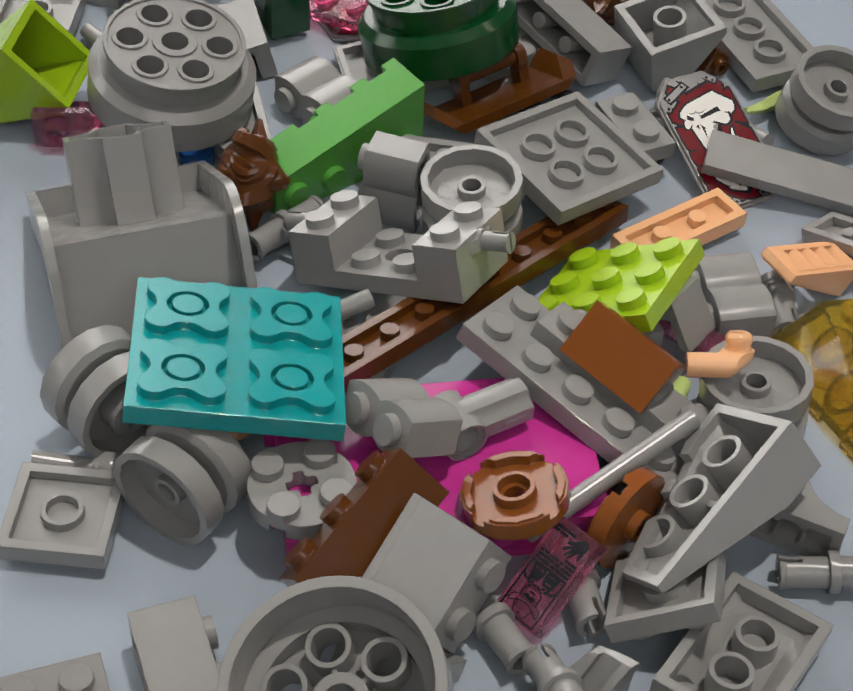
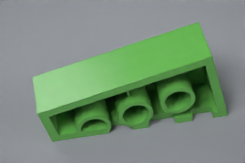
[269,58,425,214]

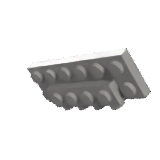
[456,285,711,506]

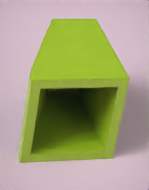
[0,0,90,123]

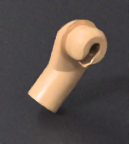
[686,330,755,378]

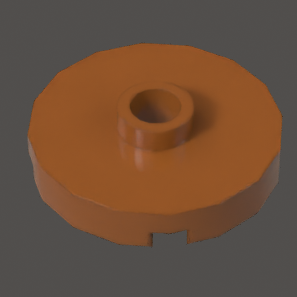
[460,451,571,540]
[585,467,665,569]

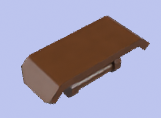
[424,42,576,134]

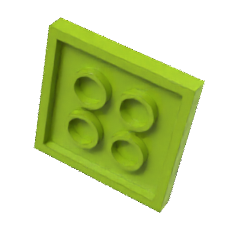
[538,237,705,332]

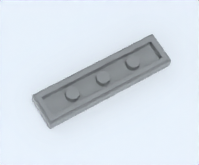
[701,129,853,216]

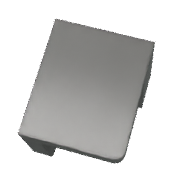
[660,278,716,352]

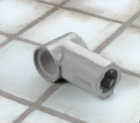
[433,377,534,461]

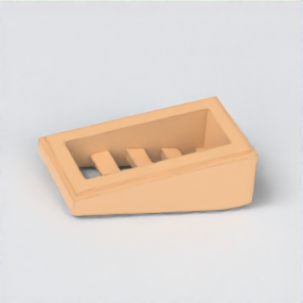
[761,242,853,296]

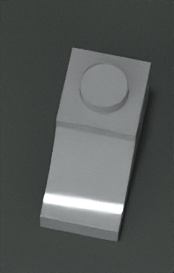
[748,481,851,556]

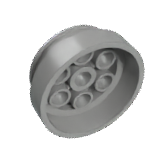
[87,0,256,152]
[216,575,454,691]

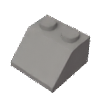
[614,0,727,92]
[362,493,512,653]

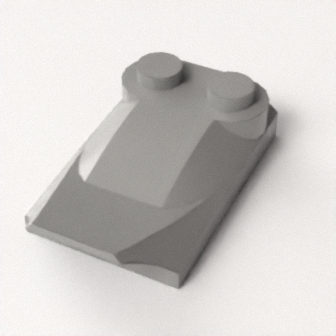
[650,571,834,691]

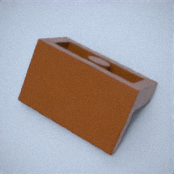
[559,300,686,414]

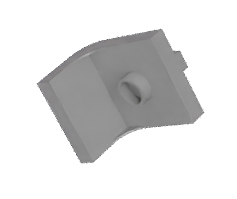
[25,121,257,348]

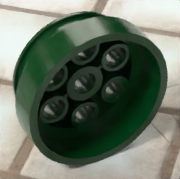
[357,0,520,81]

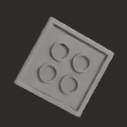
[474,91,664,225]

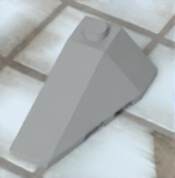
[621,403,821,594]

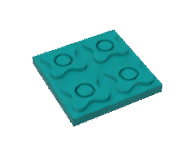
[122,277,346,441]

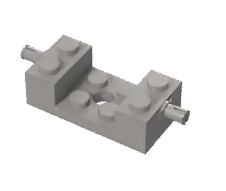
[283,190,516,304]

